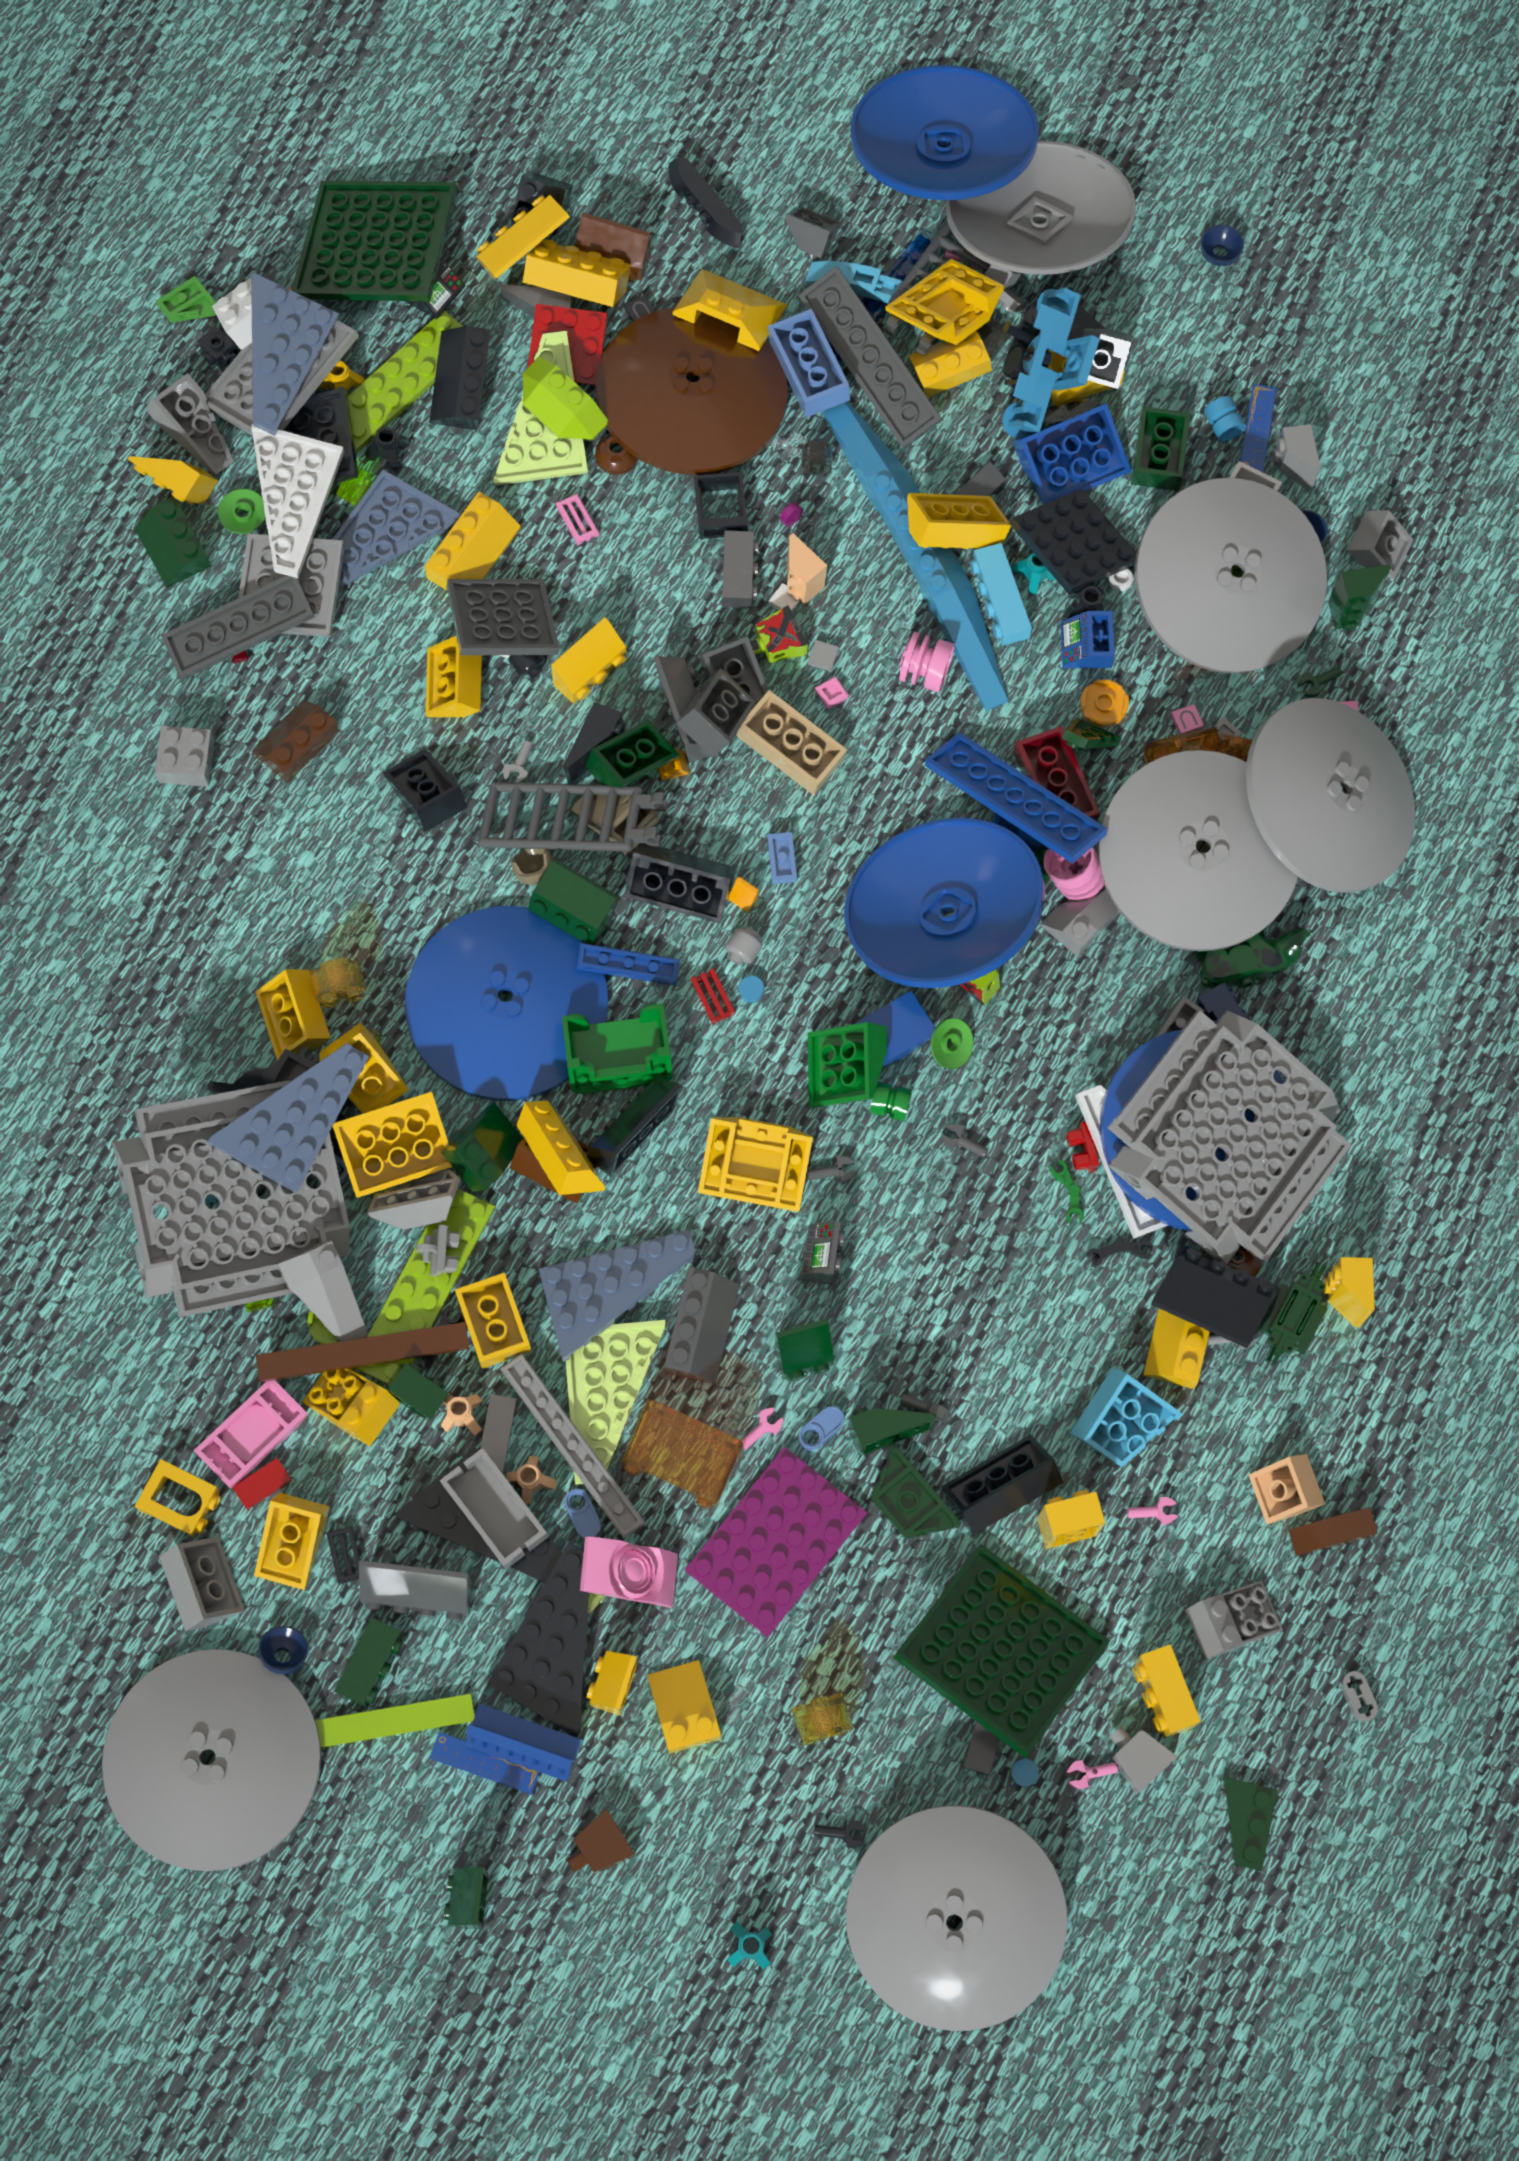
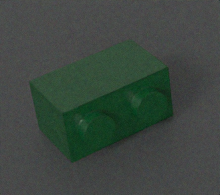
[384,1362,448,1420]

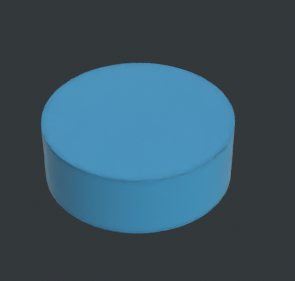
[739,976,764,1003]
[1011,1759,1039,1787]

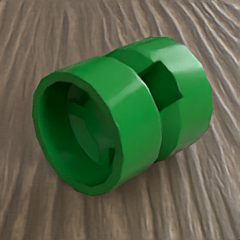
[870,1081,912,1122]

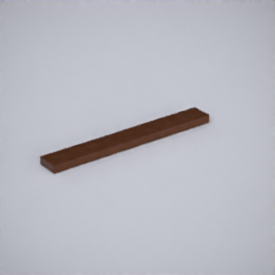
[256,1322,470,1382]

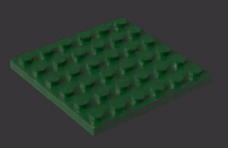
[291,181,458,302]
[893,1543,1110,1759]

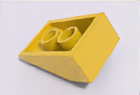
[319,1022,409,1113]
[254,1493,330,1590]
[647,1660,721,1754]

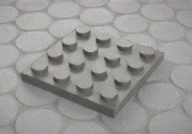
[238,534,345,637]

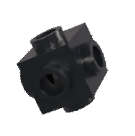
[197,325,238,370]

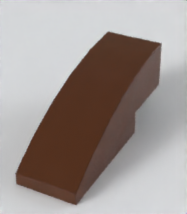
[1288,1507,1378,1556]

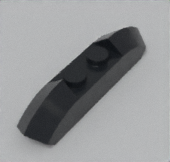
[668,157,743,248]

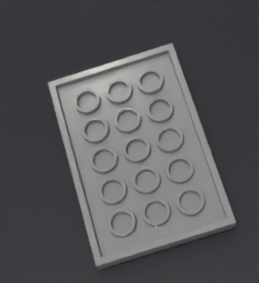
[205,320,359,436]

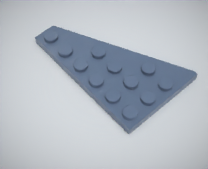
[251,272,339,436]
[332,470,462,589]
[539,1230,697,1361]

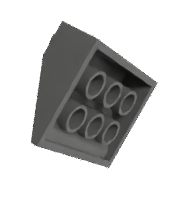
[359,1560,473,1621]

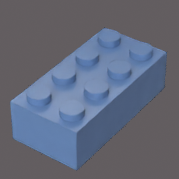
[767,309,850,418]

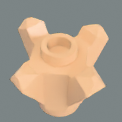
[441,1394,483,1436]
[506,1456,557,1503]

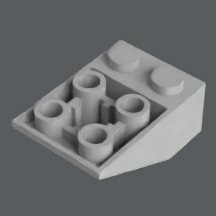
[1185,1581,1283,1660]

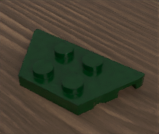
[871,1445,962,1540]

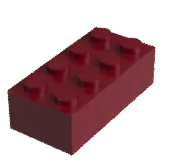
[1013,726,1100,822]

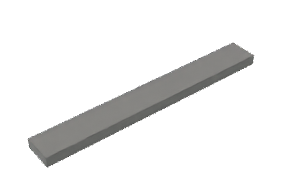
[500,1353,645,1539]

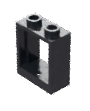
[694,471,748,539]

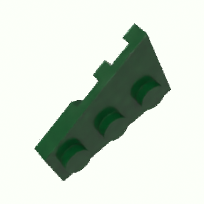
[1062,717,1122,749]
[1223,1777,1278,1872]

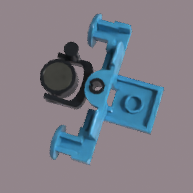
[1002,288,1100,438]

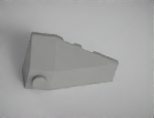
[1040,884,1120,957]

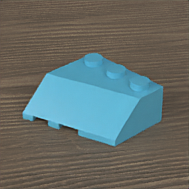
[1070,1367,1184,1467]

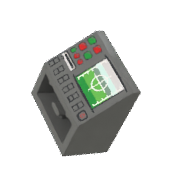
[801,1221,845,1285]

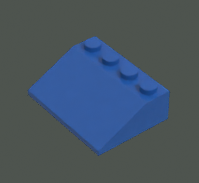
[1012,403,1132,505]

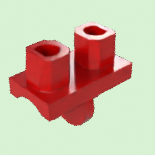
[1066,1122,1100,1173]

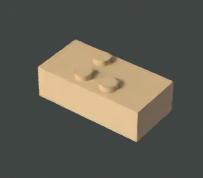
[736,690,847,795]

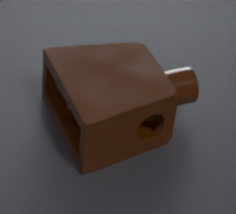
[566,1809,635,1874]

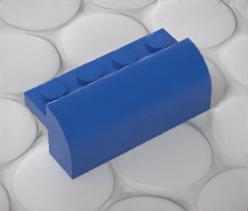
[464,1704,583,1782]

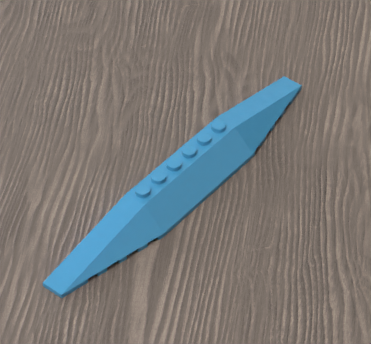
[822,401,1008,712]

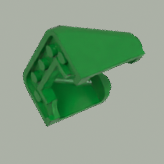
[562,1003,673,1094]

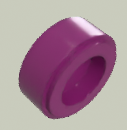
[780,503,804,527]

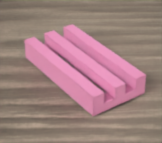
[556,493,599,546]

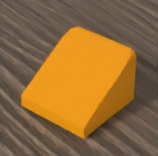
[658,748,690,781]
[728,877,759,912]

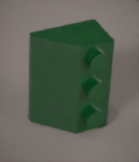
[134,496,211,588]
[1328,564,1391,631]
[586,719,680,788]
[528,858,618,945]

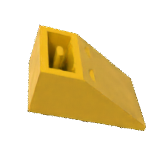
[128,456,219,505]
[302,1368,401,1447]

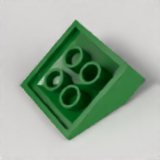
[808,1022,887,1108]

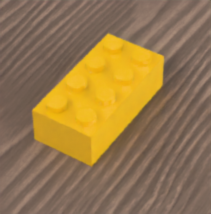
[523,240,631,307]

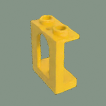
[135,1459,221,1539]

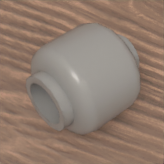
[725,926,763,966]

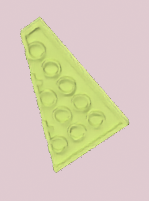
[493,331,588,486]
[566,1320,666,1486]

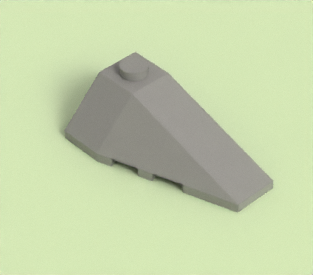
[146,373,234,476]
[277,1240,368,1342]

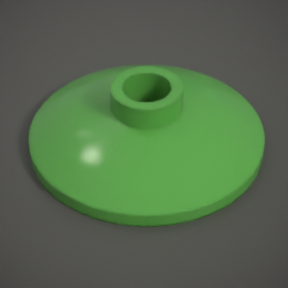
[218,489,266,534]
[931,1018,973,1069]

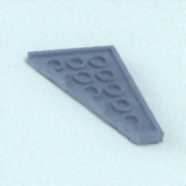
[206,1043,369,1193]

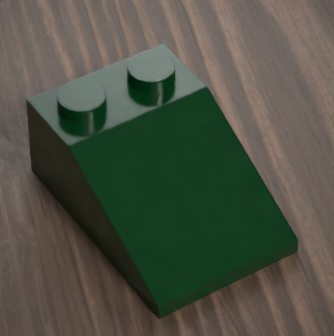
[441,1102,523,1192]
[774,1319,834,1381]
[848,1407,936,1456]
[444,1867,489,1930]

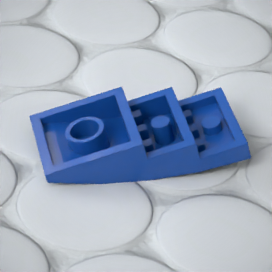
[855,991,936,1070]

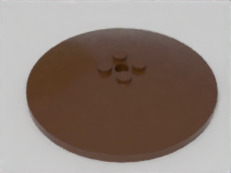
[596,307,788,475]

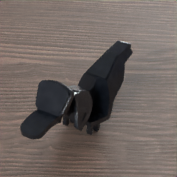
[207,1047,360,1147]

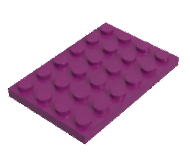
[684,1447,867,1638]

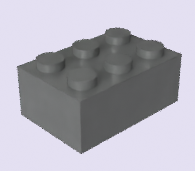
[676,668,756,758]

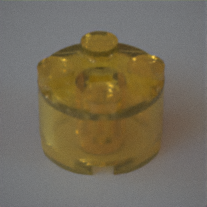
[309,957,366,1008]
[791,1692,853,1746]

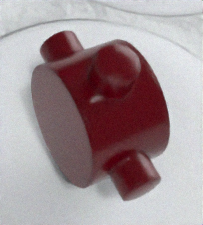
[231,650,249,664]

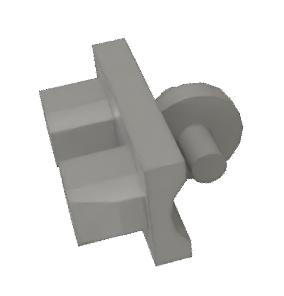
[416,1225,460,1277]

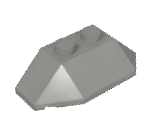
[366,1169,460,1230]

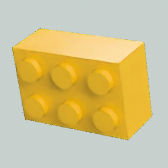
[455,1272,532,1369]
[1037,1490,1105,1549]
[1132,1644,1201,1739]

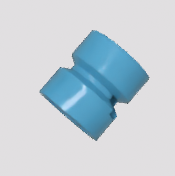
[1204,396,1246,442]

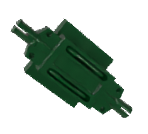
[1260,1262,1328,1366]

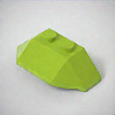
[523,357,608,440]

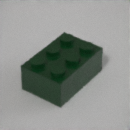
[1131,406,1190,491]

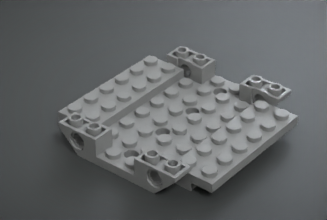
[1108,1010,1352,1264]
[112,1081,350,1318]

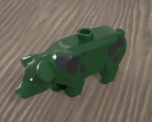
[1195,928,1311,989]

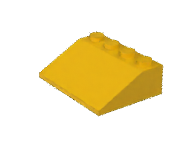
[333,1091,452,1198]

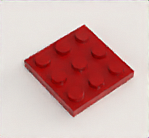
[528,304,608,386]

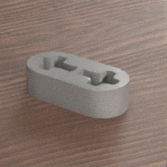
[1341,1671,1378,1722]

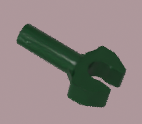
[1297,666,1343,698]

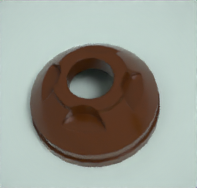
[595,434,638,475]

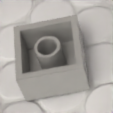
[155,726,215,787]

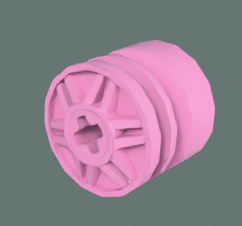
[899,631,955,693]
[1044,847,1104,901]

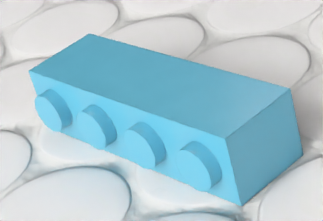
[969,543,1032,646]

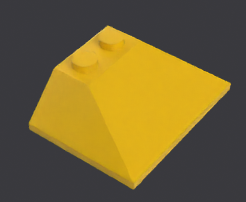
[885,259,1004,345]
[672,269,788,351]
[698,1117,813,1212]

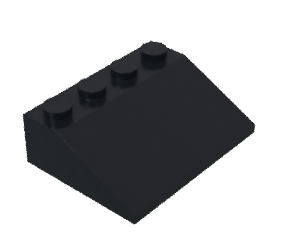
[1151,1246,1281,1348]

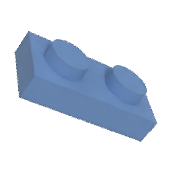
[767,832,797,884]

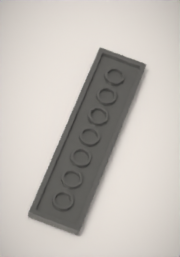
[798,266,943,449]

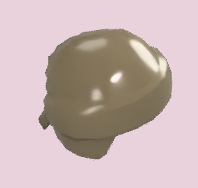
[511,848,553,885]

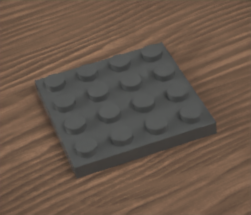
[446,579,559,655]

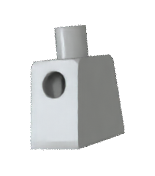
[1110,1726,1177,1795]

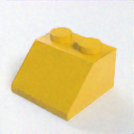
[586,1651,638,1716]

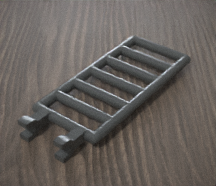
[883,221,991,355]
[478,782,668,852]

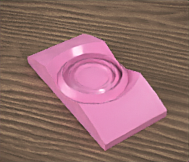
[193,1380,308,1489]
[580,1536,678,1608]

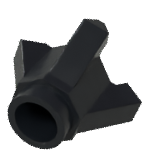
[364,427,410,470]
[1068,586,1105,618]

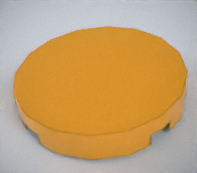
[1080,679,1129,727]

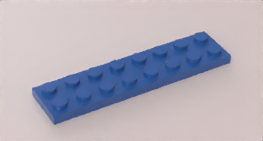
[925,732,1107,864]

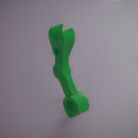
[1049,1160,1084,1224]

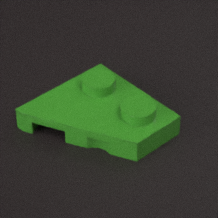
[156,276,216,323]

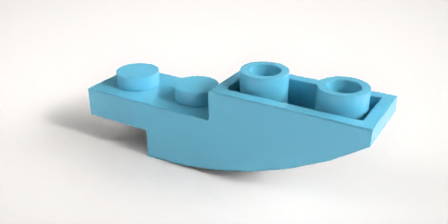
[805,261,903,303]

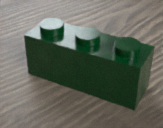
[334,1617,404,1708]

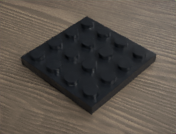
[283,387,359,484]
[1009,489,1137,594]

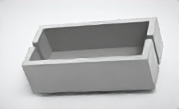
[439,1448,549,1569]

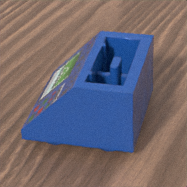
[1060,611,1115,668]

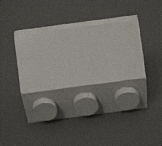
[159,1536,245,1631]

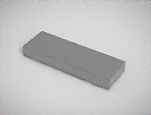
[480,1394,517,1474]

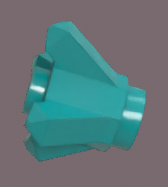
[1012,553,1056,594]
[727,1921,772,1970]

